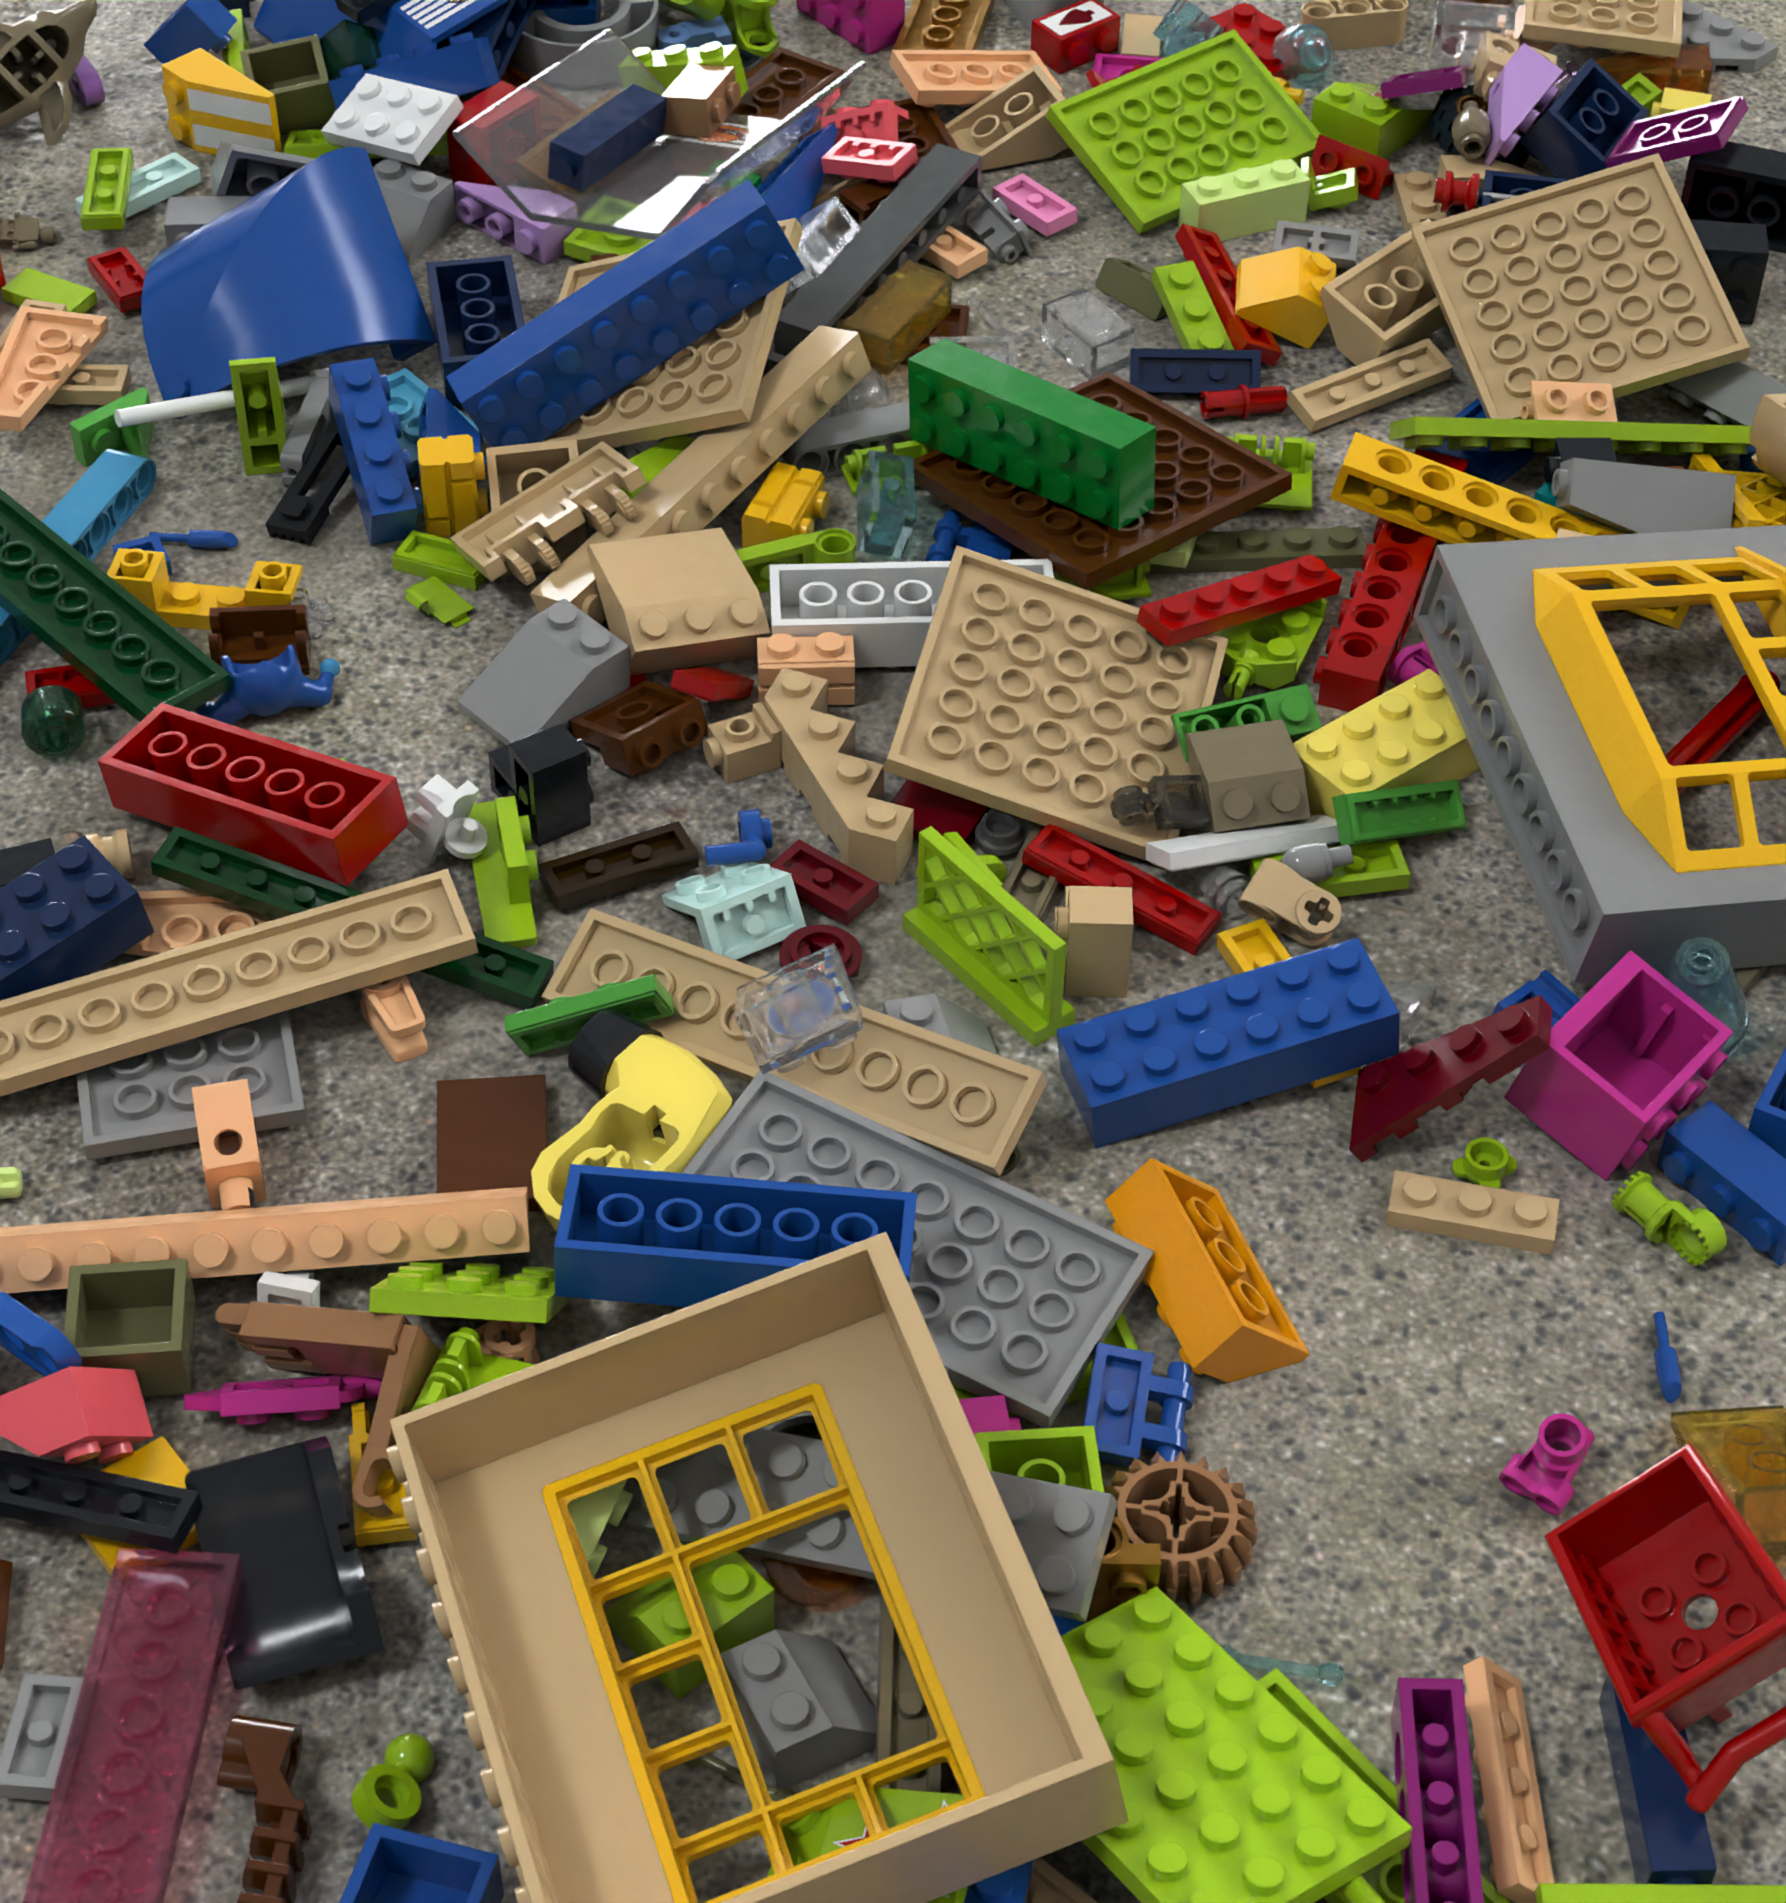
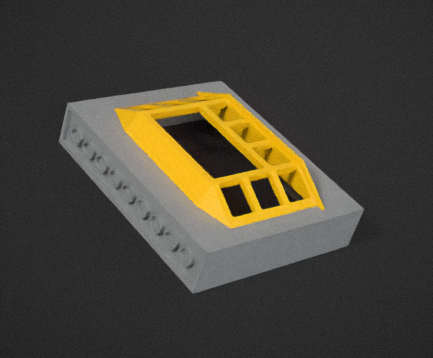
[1413,525,1786,983]

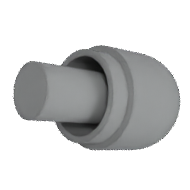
[1281,841,1353,883]

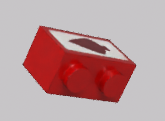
[1030,0,1121,74]

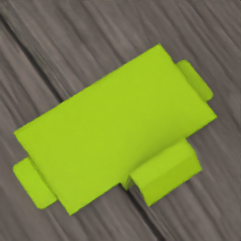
[404,575,474,628]

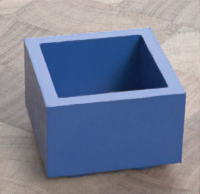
[339,1822,504,1903]

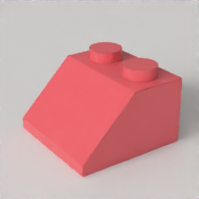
[0,1366,154,1464]

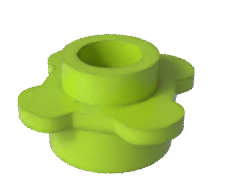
[1451,1137,1517,1188]

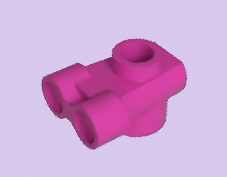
[1499,1413,1595,1516]

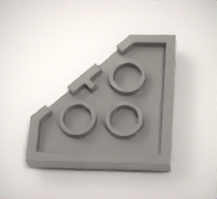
[1614,2,1779,73]

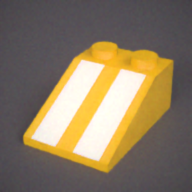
[161,48,282,155]

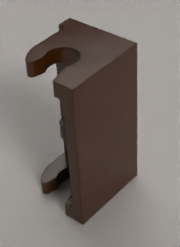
[208,604,312,675]

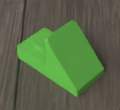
[69,387,154,467]

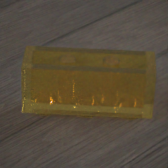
[841,260,952,376]

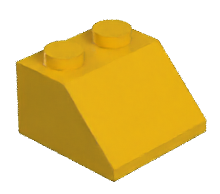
[1235,246,1336,350]

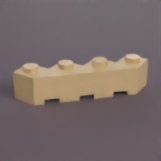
[764,667,914,885]

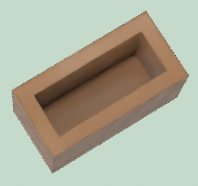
[661,64,741,138]

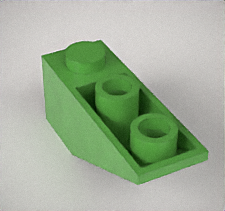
[1171,683,1322,762]

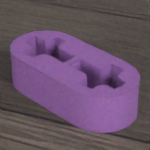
[68,54,105,107]

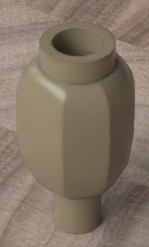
[1452,100,1491,159]

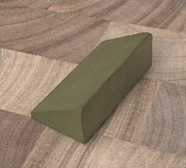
[1095,257,1167,320]

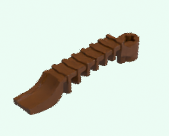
[217,1715,312,1903]

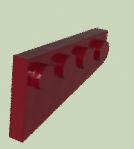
[1349,995,1552,1162]

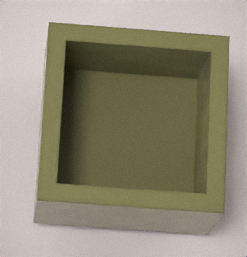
[240,34,336,135]
[64,1259,196,1397]

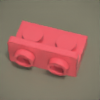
[821,99,909,146]
[821,136,918,183]

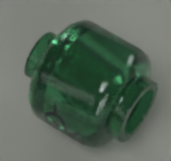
[20,685,86,758]

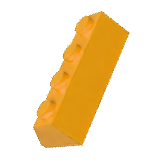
[1104,1158,1310,1383]

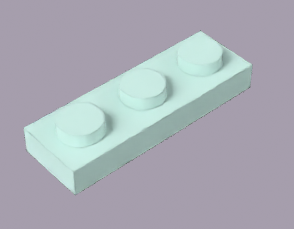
[75,152,201,218]

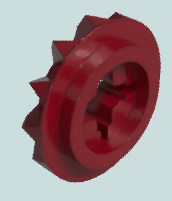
[779,925,862,988]

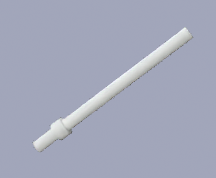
[114,368,329,428]

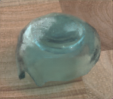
[1272,23,1334,84]

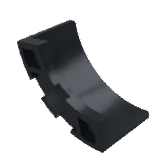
[184,1436,384,1689]

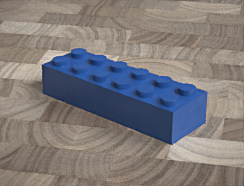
[1056,938,1400,1149]
[554,1164,917,1307]

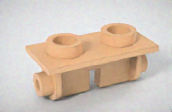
[1520,380,1618,422]

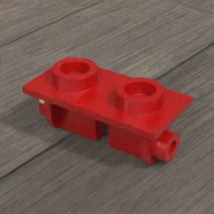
[1311,134,1395,200]

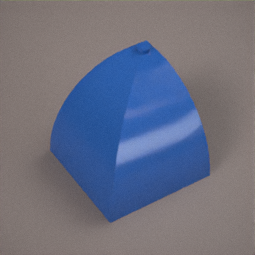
[141,146,437,419]

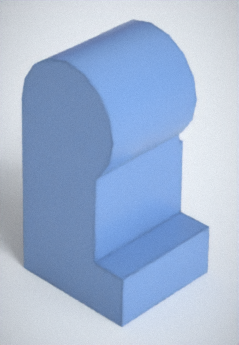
[657,15,732,50]

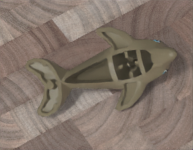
[0,0,98,145]

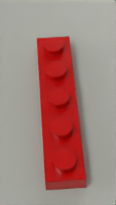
[1175,223,1282,366]
[1136,554,1342,647]

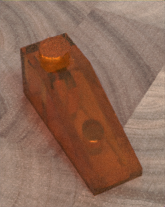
[1594,44,1713,94]

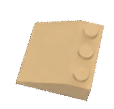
[587,527,771,675]

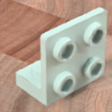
[662,862,806,960]

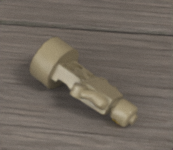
[0,212,57,253]

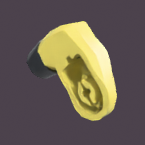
[531,1009,733,1232]

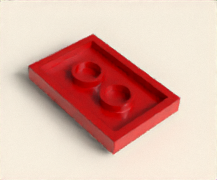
[1188,2,1325,80]

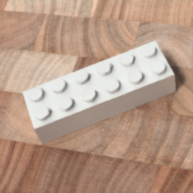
[769,559,1054,668]

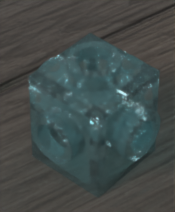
[1153,0,1224,56]

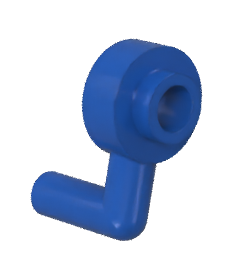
[704,809,773,866]

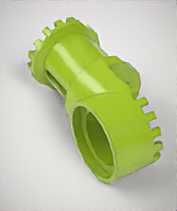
[1611,1171,1727,1266]

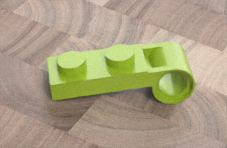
[735,528,856,593]

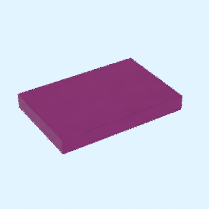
[1380,64,1473,99]
[1605,96,1748,168]

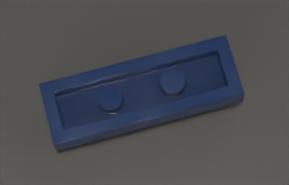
[1129,348,1261,396]

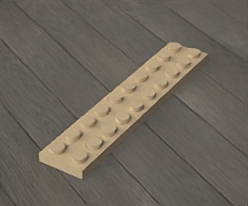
[0,869,479,1097]
[541,908,1048,1177]

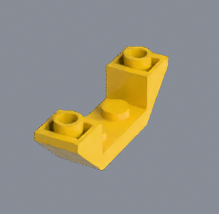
[107,548,303,630]

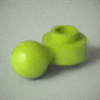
[352,1733,435,1830]

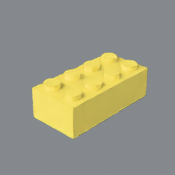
[1293,668,1480,819]

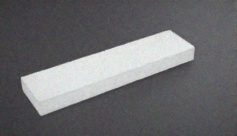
[1145,814,1340,872]

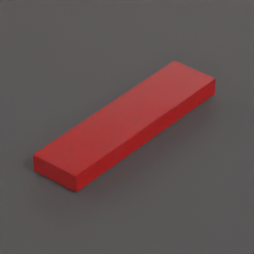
[1021,824,1223,956]

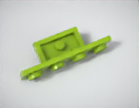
[469,796,539,948]

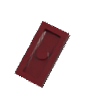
[770,839,879,926]

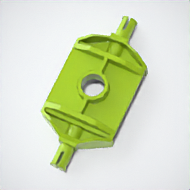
[1214,598,1327,700]

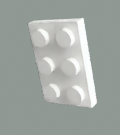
[321,73,464,166]

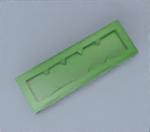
[1332,779,1467,846]
[504,974,675,1056]

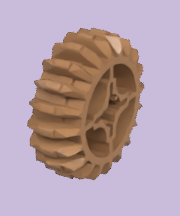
[1104,1451,1258,1607]

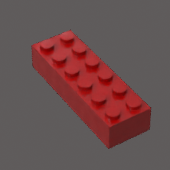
[97,703,409,886]

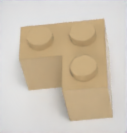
[1054,886,1134,998]

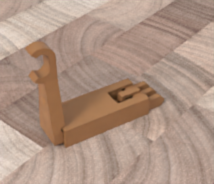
[215,1301,441,1518]

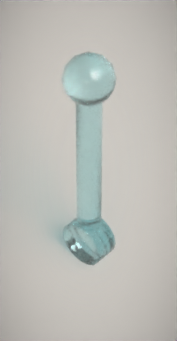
[1221,1645,1344,1687]

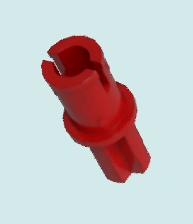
[1199,384,1288,420]

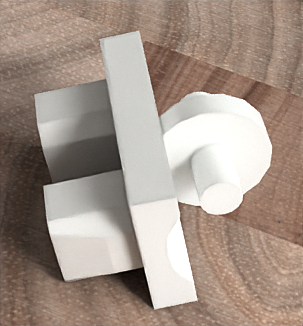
[406,774,488,867]

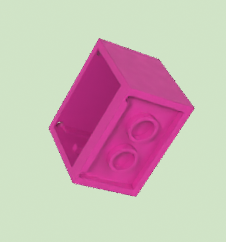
[1504,950,1734,1181]

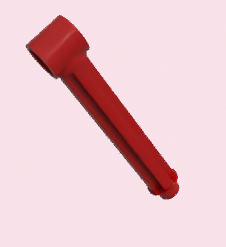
[1665,670,1780,797]

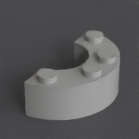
[509,0,659,92]

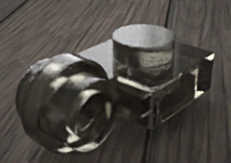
[1110,775,1211,830]

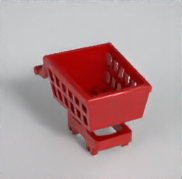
[1544,1444,1786,1814]

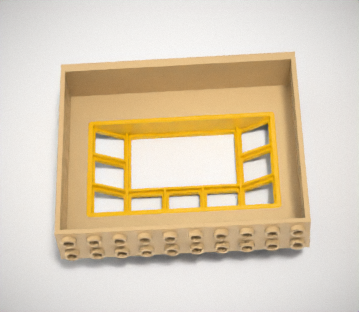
[386,1232,1129,1903]

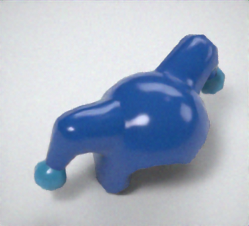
[195,644,340,725]

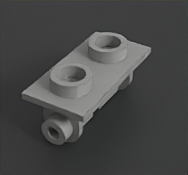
[964,188,1035,263]

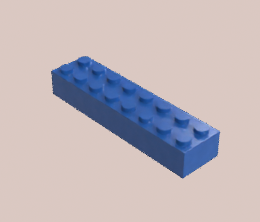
[446,179,805,447]

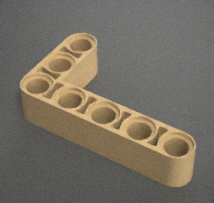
[1299,0,1409,52]

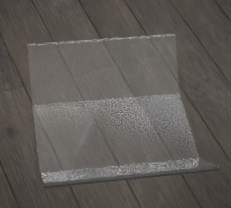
[452,29,866,240]

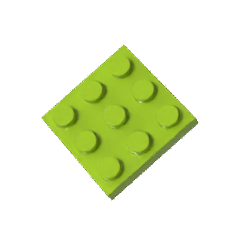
[369,1260,570,1323]

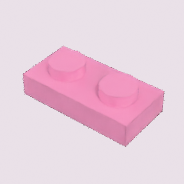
[992,173,1078,237]

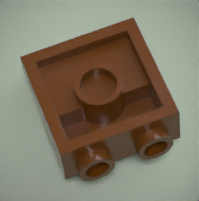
[568,680,708,775]

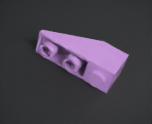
[1484,43,1563,166]
[454,181,579,265]

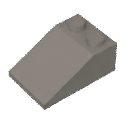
[457,598,630,745]

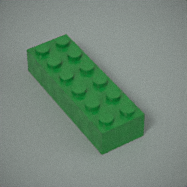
[908,338,1156,530]

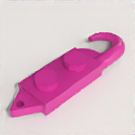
[184,1375,382,1425]

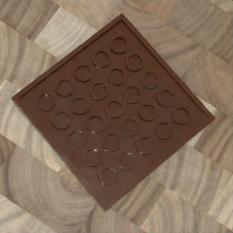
[906,371,1292,590]

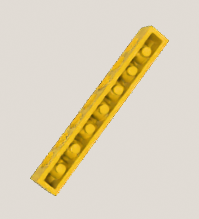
[1330,432,1690,630]

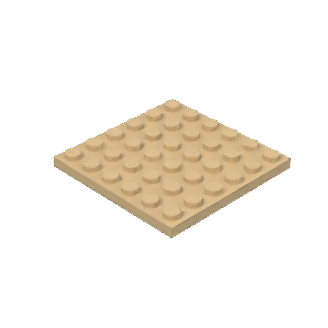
[1411,153,1750,419]
[542,218,803,454]
[883,545,1229,862]

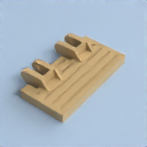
[450,441,647,586]

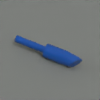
[149,529,238,549]
[1653,1311,1682,1403]

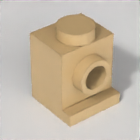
[703,702,781,784]

